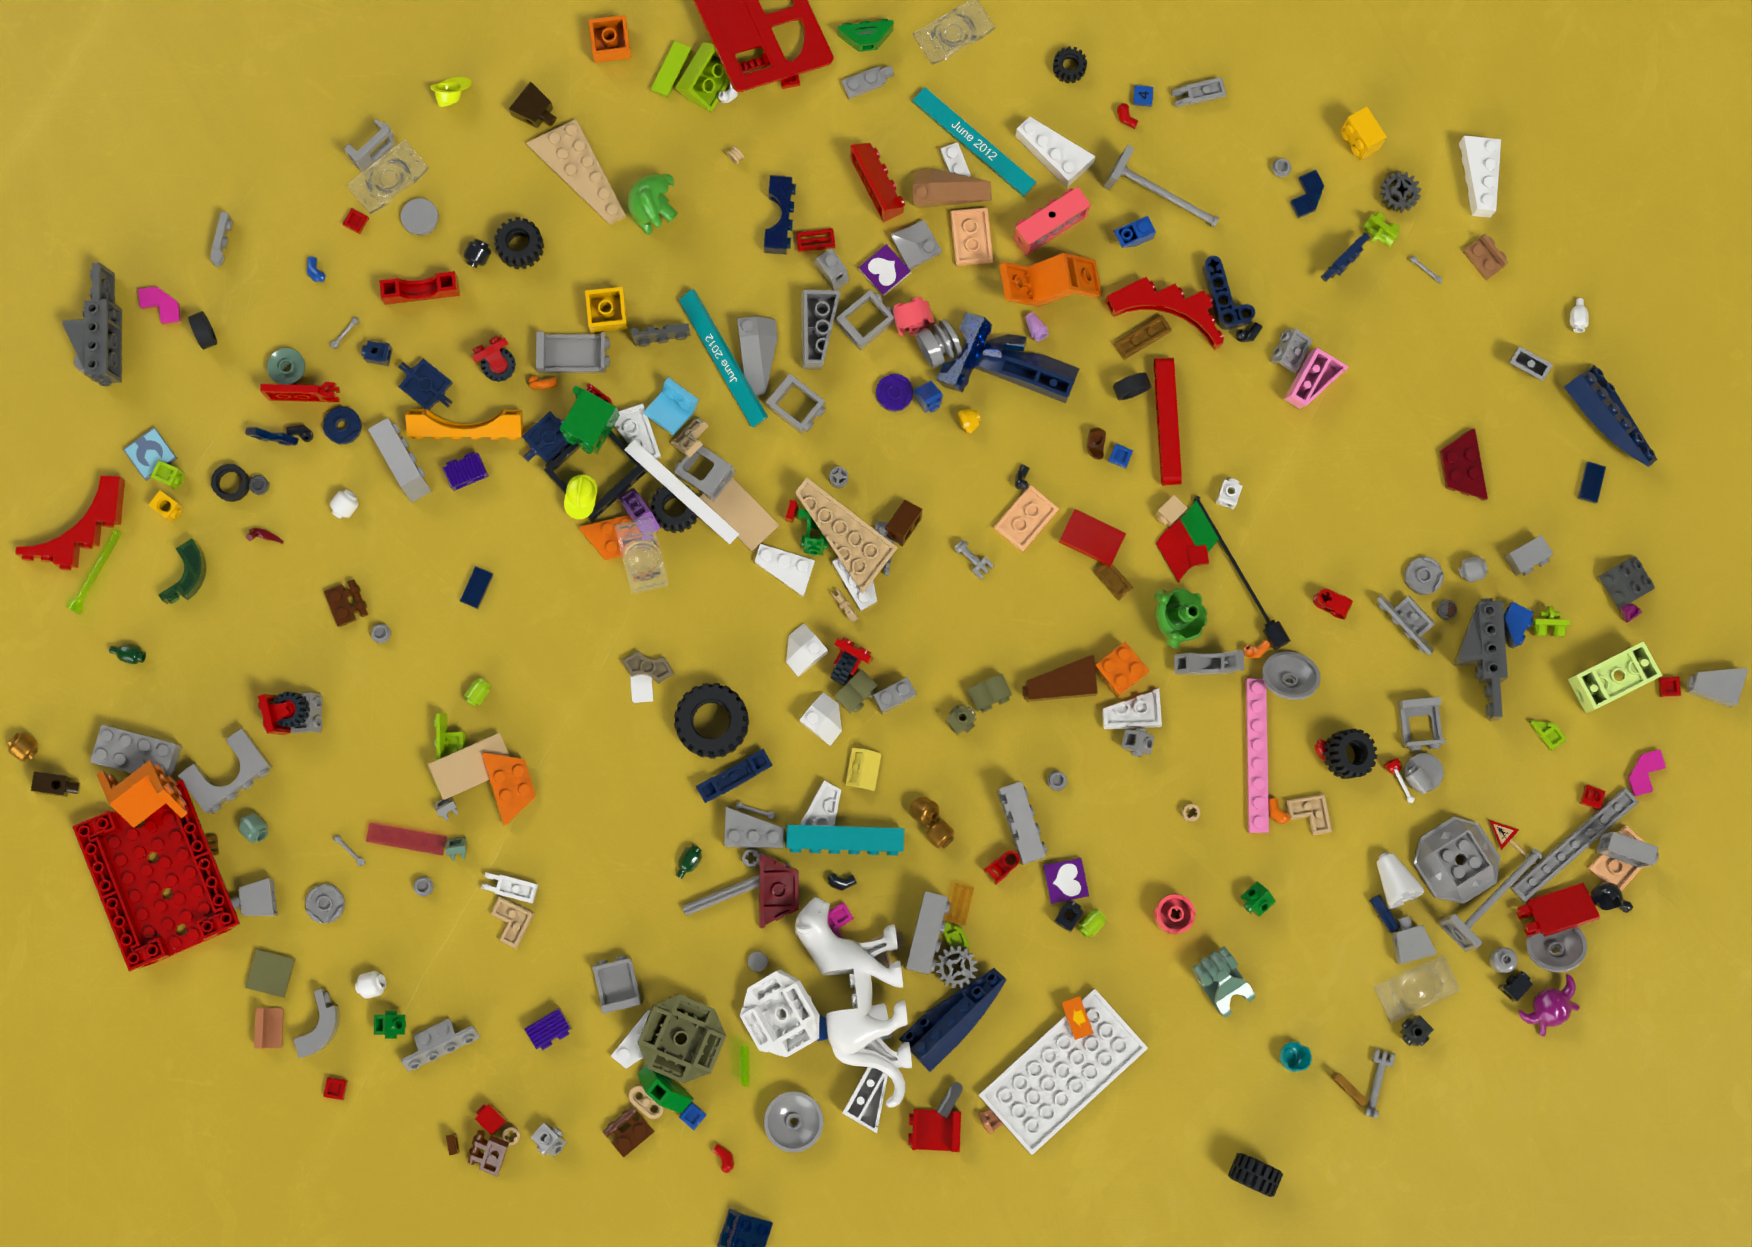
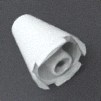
[1376,852,1424,909]

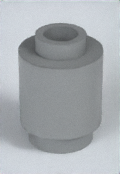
[1406,765,1434,795]

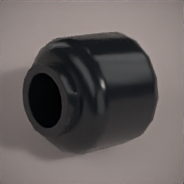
[463,238,491,268]

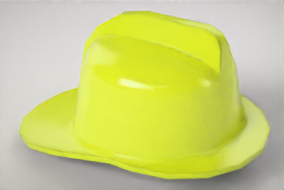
[430,77,472,107]
[564,475,597,520]

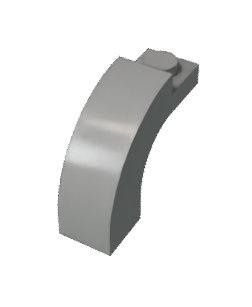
[1174,650,1244,675]
[294,989,340,1058]

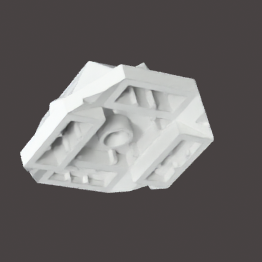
[740,969,820,1057]

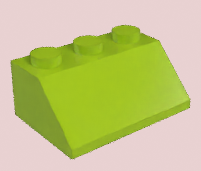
[675,42,730,112]

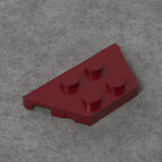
[1439,428,1488,501]
[759,853,799,928]

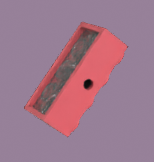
[1013,187,1091,256]

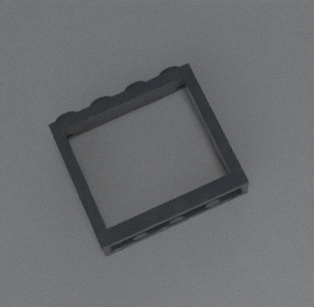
[544,431,648,522]

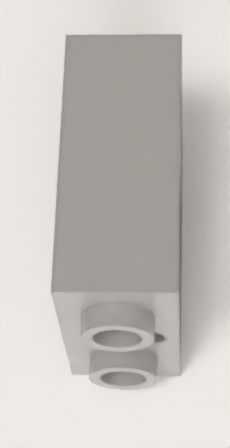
[836,290,895,351]
[766,374,826,434]
[1596,832,1659,868]

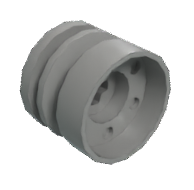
[915,319,962,369]

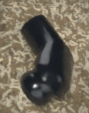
[827,873,857,891]

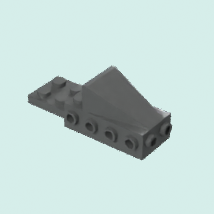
[62,263,122,386]
[1454,598,1508,721]

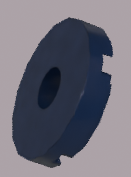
[323,407,362,445]

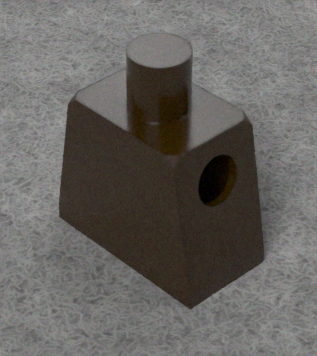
[509,82,557,128]
[31,771,80,797]

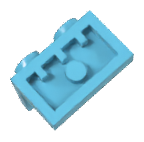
[644,377,699,435]

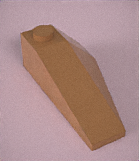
[913,169,992,208]

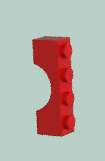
[379,271,460,305]

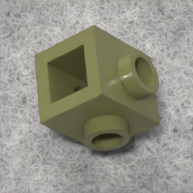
[945,705,976,736]

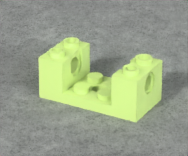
[1567,641,1663,713]

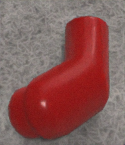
[1117,103,1138,129]
[1314,739,1327,760]
[712,1144,734,1173]

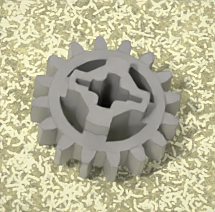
[936,945,978,988]

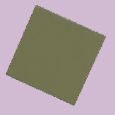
[245,950,296,998]

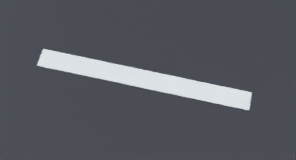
[624,440,739,544]

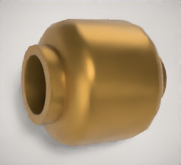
[7,733,38,761]
[910,797,939,825]
[926,820,955,849]

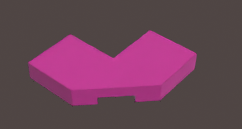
[138,287,181,324]
[1628,750,1666,796]
[828,902,854,938]

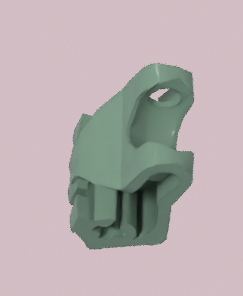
[1192,946,1256,1018]

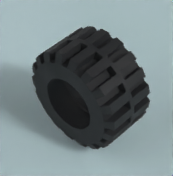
[494,217,544,269]
[651,485,699,533]
[1323,729,1378,779]
[1228,1153,1283,1197]

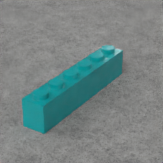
[785,825,904,856]

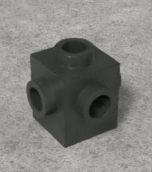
[1400,1015,1434,1046]

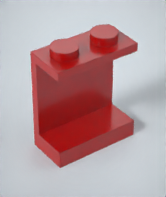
[908,1109,961,1152]

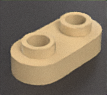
[629,1086,664,1119]

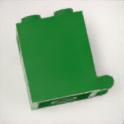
[560,386,620,454]

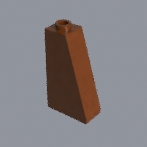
[1022,655,1098,702]

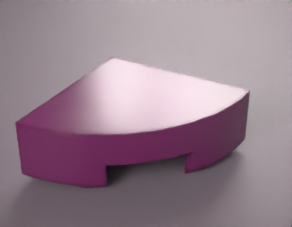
[1621,604,1642,623]

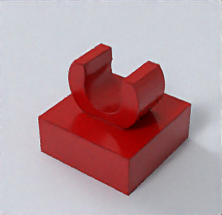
[1580,785,1606,810]

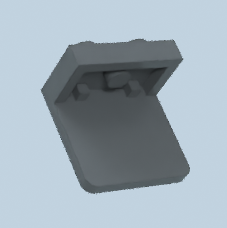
[1598,556,1655,609]

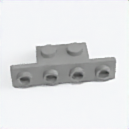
[1377,594,1435,655]
[401,1018,480,1071]

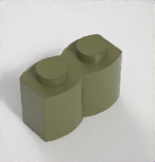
[834,669,878,714]
[967,674,1012,713]

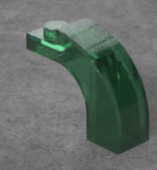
[158,539,206,604]

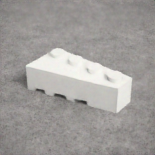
[1015,117,1095,188]
[1459,136,1501,218]

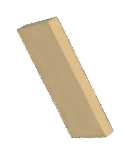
[699,477,779,552]
[427,733,510,800]

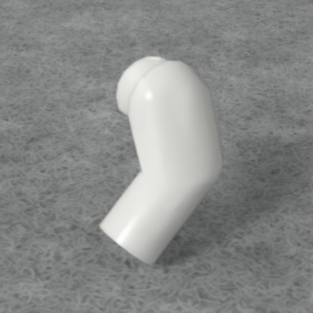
[718,82,738,103]

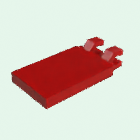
[260,381,340,403]
[1516,882,1600,937]

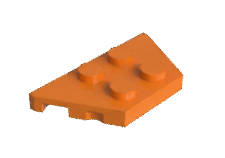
[579,510,651,560]
[481,753,536,825]

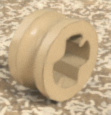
[726,146,744,165]
[1182,804,1200,822]
[502,1127,520,1145]

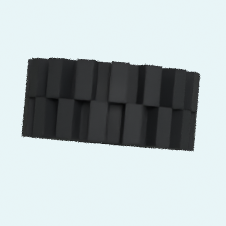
[1053,46,1087,83]

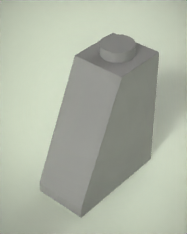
[1686,668,1748,708]

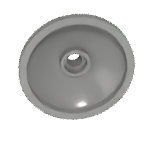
[1262,651,1320,700]
[1526,927,1587,972]
[764,1092,824,1152]

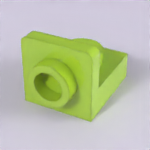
[150,460,185,490]

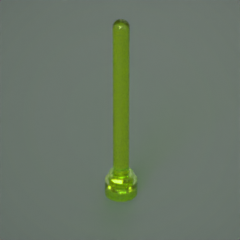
[66,530,121,614]

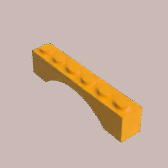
[405,409,524,440]

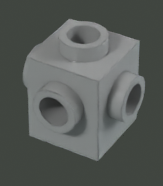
[1122,728,1154,757]
[531,1122,567,1157]

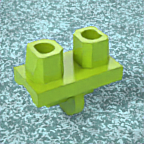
[1363,212,1400,247]
[1531,606,1570,637]

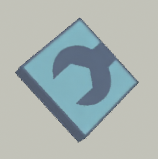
[123,427,178,481]

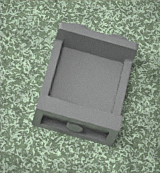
[592,955,642,1014]

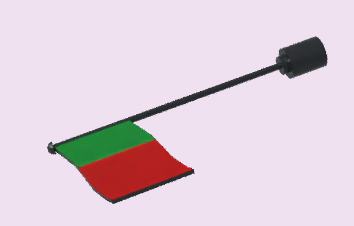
[1156,496,1291,650]

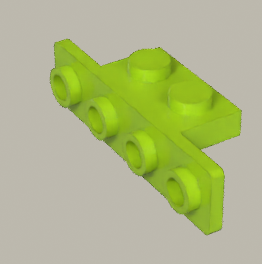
[434,713,466,791]

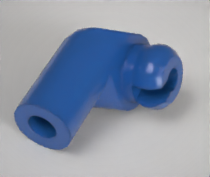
[307,257,326,282]

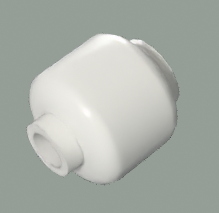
[330,489,359,519]
[355,971,386,999]

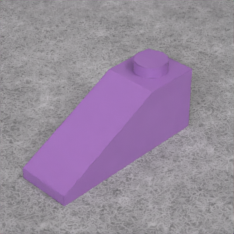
[619,488,660,538]

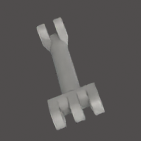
[1364,1048,1395,1118]

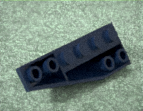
[961,345,1080,403]
[1564,365,1658,467]
[899,968,1007,1072]

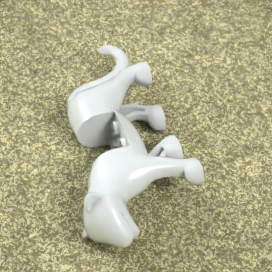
[795,897,912,1108]

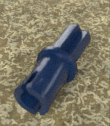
[1369,894,1399,933]

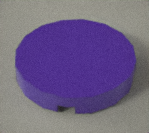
[876,374,914,412]

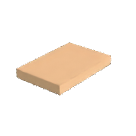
[950,207,993,266]
[994,485,1059,553]
[1587,825,1646,891]

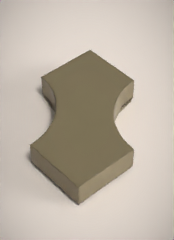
[622,651,674,684]

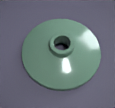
[267,348,305,385]

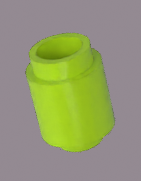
[464,677,491,707]
[1078,909,1107,938]

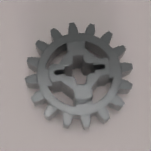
[1379,171,1421,213]

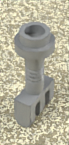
[954,540,994,579]

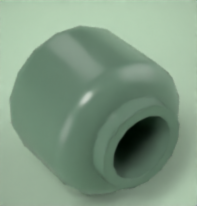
[239,814,268,843]

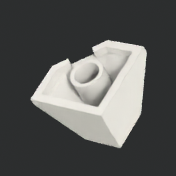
[786,624,828,677]
[799,692,842,746]

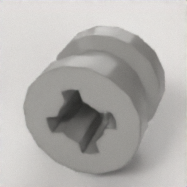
[829,467,848,488]

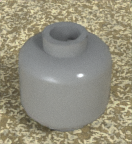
[1458,555,1488,583]
[1489,947,1518,973]

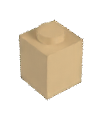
[1156,495,1188,527]

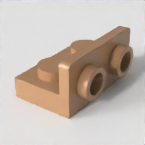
[1463,234,1508,280]

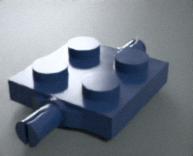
[1321,232,1370,282]
[398,358,453,410]
[522,411,571,463]

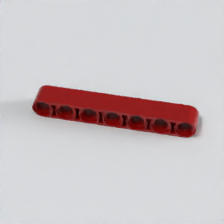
[1154,357,1182,486]

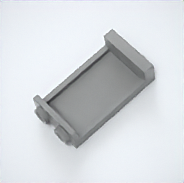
[536,332,610,373]

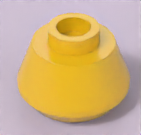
[957,409,981,434]

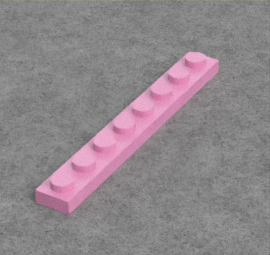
[1246,679,1269,833]

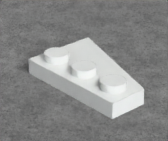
[614,404,661,459]
[755,544,815,598]
[832,558,877,611]
[1102,688,1162,729]
[799,780,841,826]
[611,1009,679,1069]

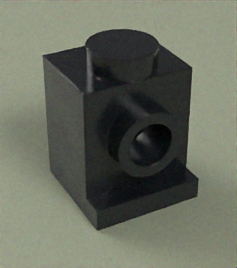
[1053,900,1083,932]
[1498,971,1533,1002]

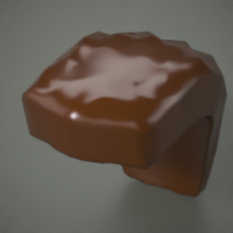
[1087,427,1106,460]

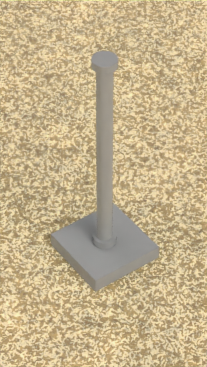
[1103,145,1219,227]
[1437,848,1543,952]

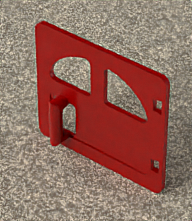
[693,0,834,92]

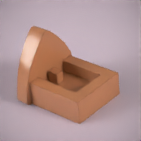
[978,1109,1004,1135]

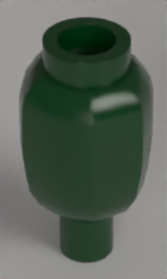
[109,644,146,664]
[676,844,702,879]

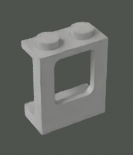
[344,119,396,174]
[674,446,736,502]
[1398,697,1446,751]

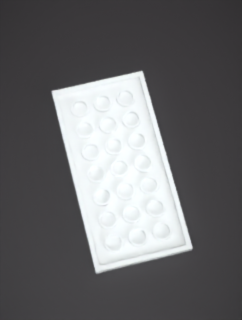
[979,989,1148,1155]

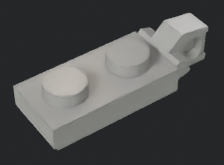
[842,66,894,99]

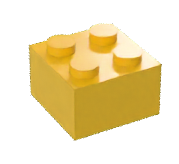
[1341,106,1387,161]
[585,287,628,333]

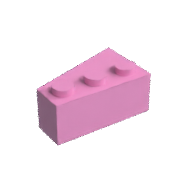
[1284,348,1349,409]

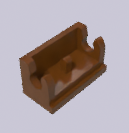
[885,500,923,547]

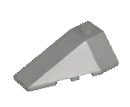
[737,316,778,396]

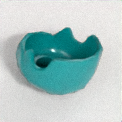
[1279,1042,1312,1072]

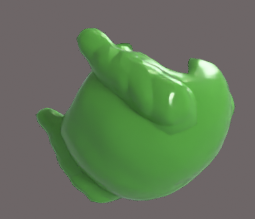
[627,173,678,235]
[1154,588,1208,648]

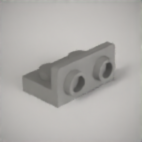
[1270,328,1313,373]
[291,692,322,733]

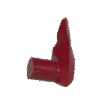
[246,528,284,544]

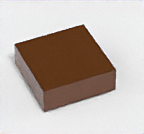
[446,1133,460,1156]

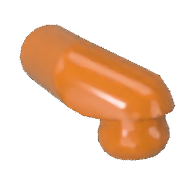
[528,376,557,389]
[1243,639,1271,658]
[1268,798,1290,824]

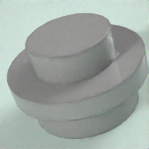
[1272,159,1291,177]
[371,624,391,643]
[1048,771,1067,791]
[414,877,434,896]

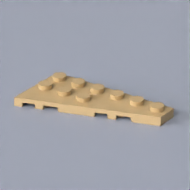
[526,119,626,225]
[795,477,898,593]

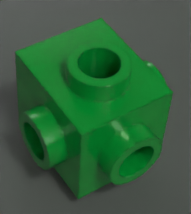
[1240,881,1276,917]
[373,1011,406,1039]

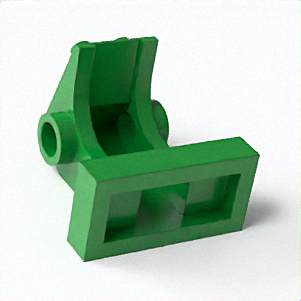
[798,509,828,556]

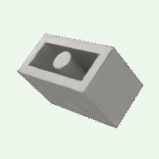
[1509,346,1553,381]
[1504,535,1554,576]
[873,677,917,714]

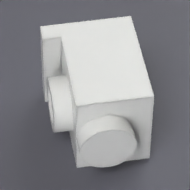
[1215,478,1243,510]

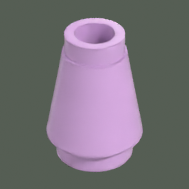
[1025,312,1049,342]

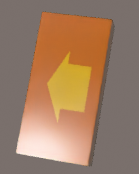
[1061,996,1094,1040]

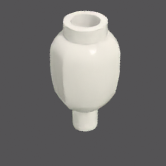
[1570,298,1589,333]

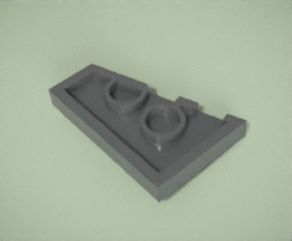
[631,323,691,347]

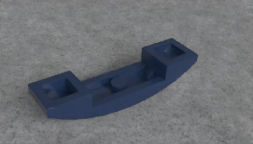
[696,749,773,803]

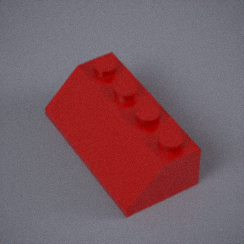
[850,143,905,223]

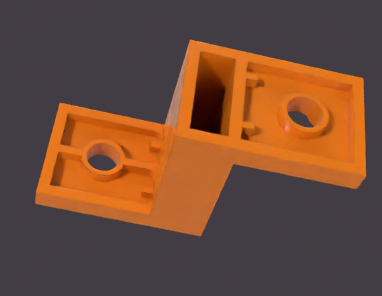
[999,253,1102,307]
[97,760,188,828]

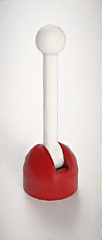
[1384,758,1415,803]

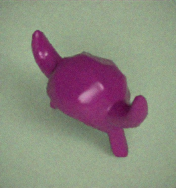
[1518,974,1580,1036]

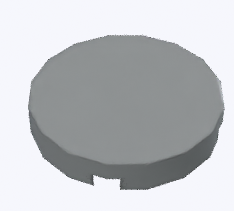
[401,198,439,236]
[1404,557,1444,595]
[1404,753,1444,791]
[305,884,345,923]

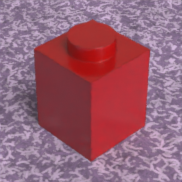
[475,1104,508,1135]

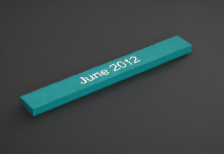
[912,87,1036,197]
[679,289,768,427]

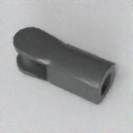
[936,1082,963,1118]

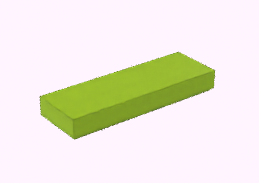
[651,41,692,98]

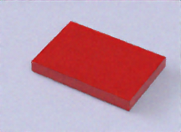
[1059,509,1126,567]

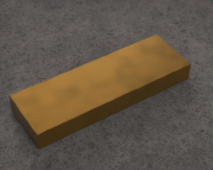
[1114,315,1172,360]

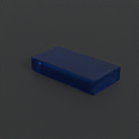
[1577,462,1606,504]
[460,566,494,609]

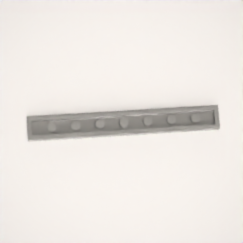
[1510,788,1639,902]

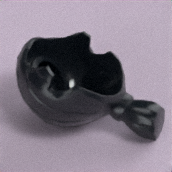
[1591,882,1633,913]

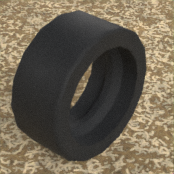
[188,311,217,350]
[1113,372,1151,400]
[211,464,250,502]

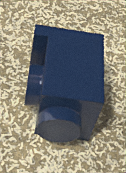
[361,341,393,366]

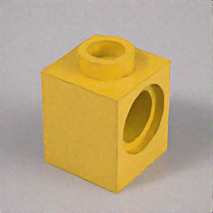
[148,490,183,522]

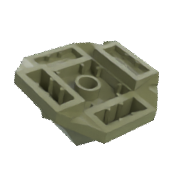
[637,994,726,1083]

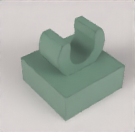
[445,837,467,861]

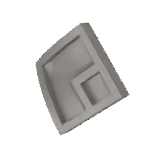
[891,220,942,270]

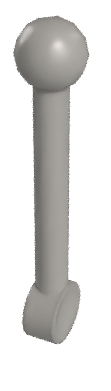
[1410,256,1443,283]
[330,317,359,349]
[736,802,775,819]
[334,835,365,866]

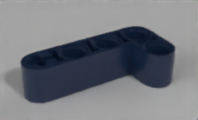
[1203,256,1255,330]

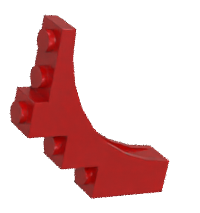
[1105,277,1224,350]
[15,475,125,571]

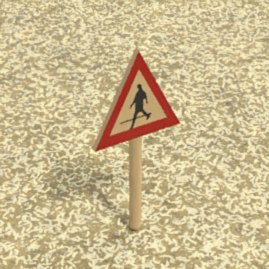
[1488,820,1538,866]

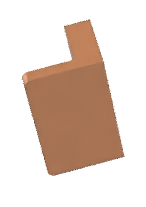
[254,1008,284,1048]

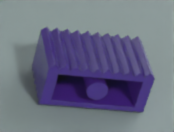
[443,452,489,491]
[525,1008,572,1051]

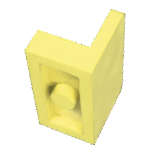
[845,748,881,791]

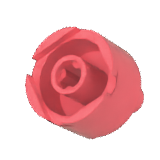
[893,297,935,336]
[1154,894,1195,934]

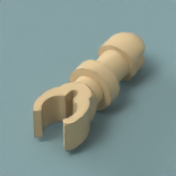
[832,589,859,622]

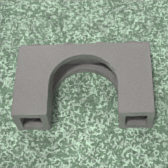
[178,728,273,814]

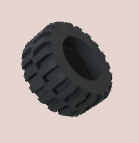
[674,683,749,759]

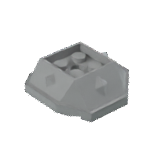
[1413,817,1500,904]

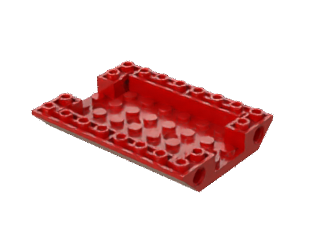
[72,779,240,971]

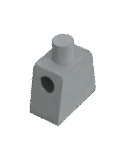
[814,248,849,290]
[230,878,278,916]
[1393,916,1437,964]

